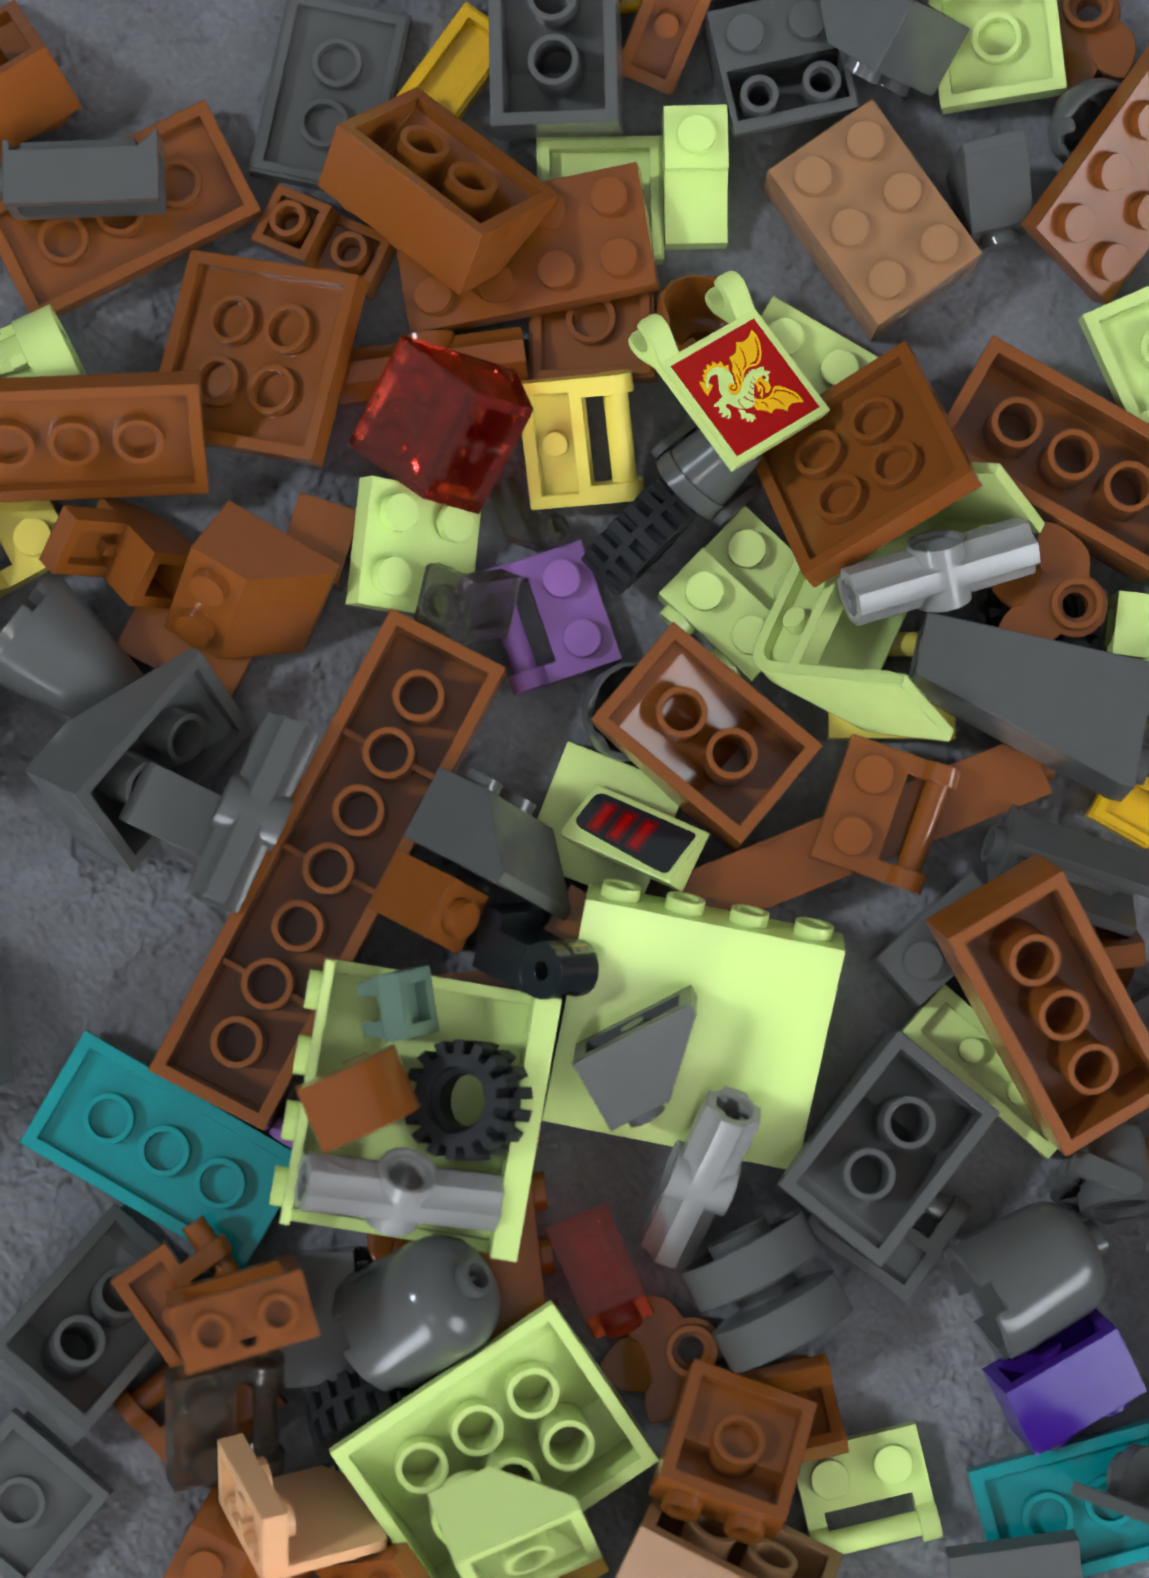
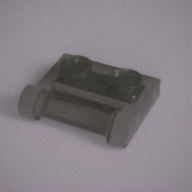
[165,1349,285,1493]

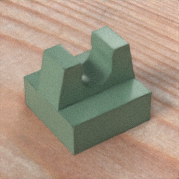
[357,965,439,1042]

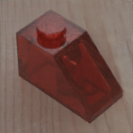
[546,1203,654,1339]

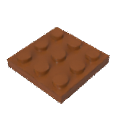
[159,249,369,467]
[755,341,982,588]

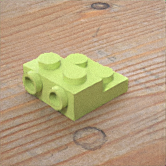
[657,506,795,684]

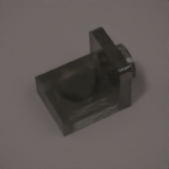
[414,562,522,644]

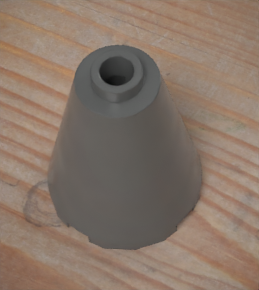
[0,570,144,718]

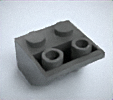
[703,0,859,138]

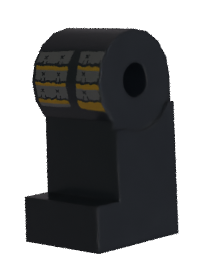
[472,902,599,1000]

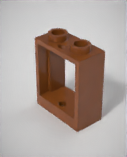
[166,1253,320,1376]

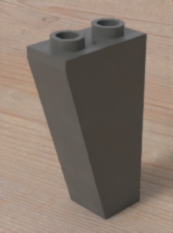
[908,612,1149,802]

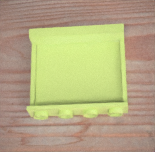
[542,879,845,1169]
[269,957,562,1262]

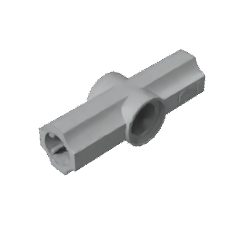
[837,516,1041,626]
[640,1086,761,1269]
[294,1147,504,1237]

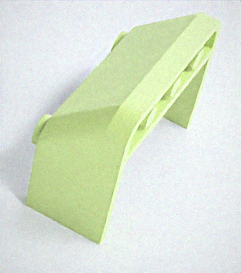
[753,462,1045,742]

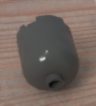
[943,1201,1110,1361]
[332,1234,501,1392]

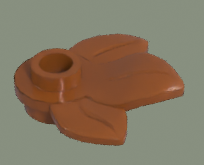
[1053,0,1136,100]
[990,522,1108,640]
[599,1294,723,1423]

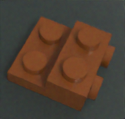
[648,1358,818,1544]

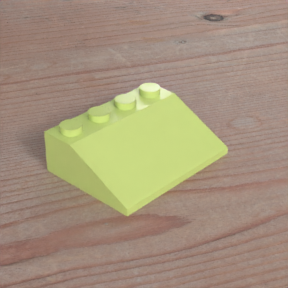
[329,1300,659,1578]

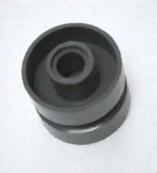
[680,1209,853,1373]

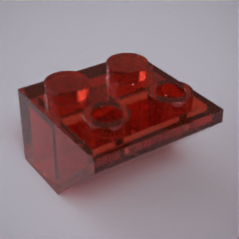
[349,334,534,514]

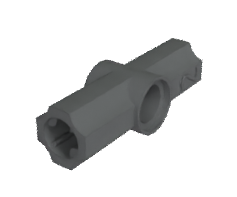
[184,711,319,915]

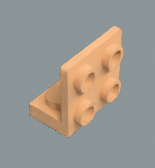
[217,1433,387,1578]

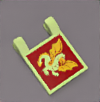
[628,271,830,472]

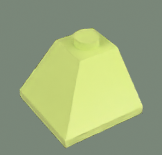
[427,1466,603,1578]

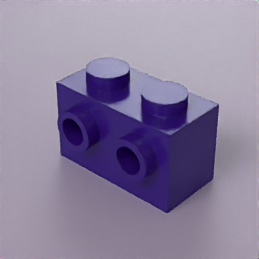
[982,1309,1147,1457]

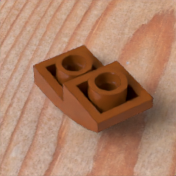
[251,183,397,301]

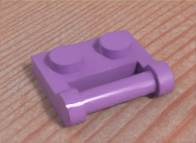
[474,540,622,696]

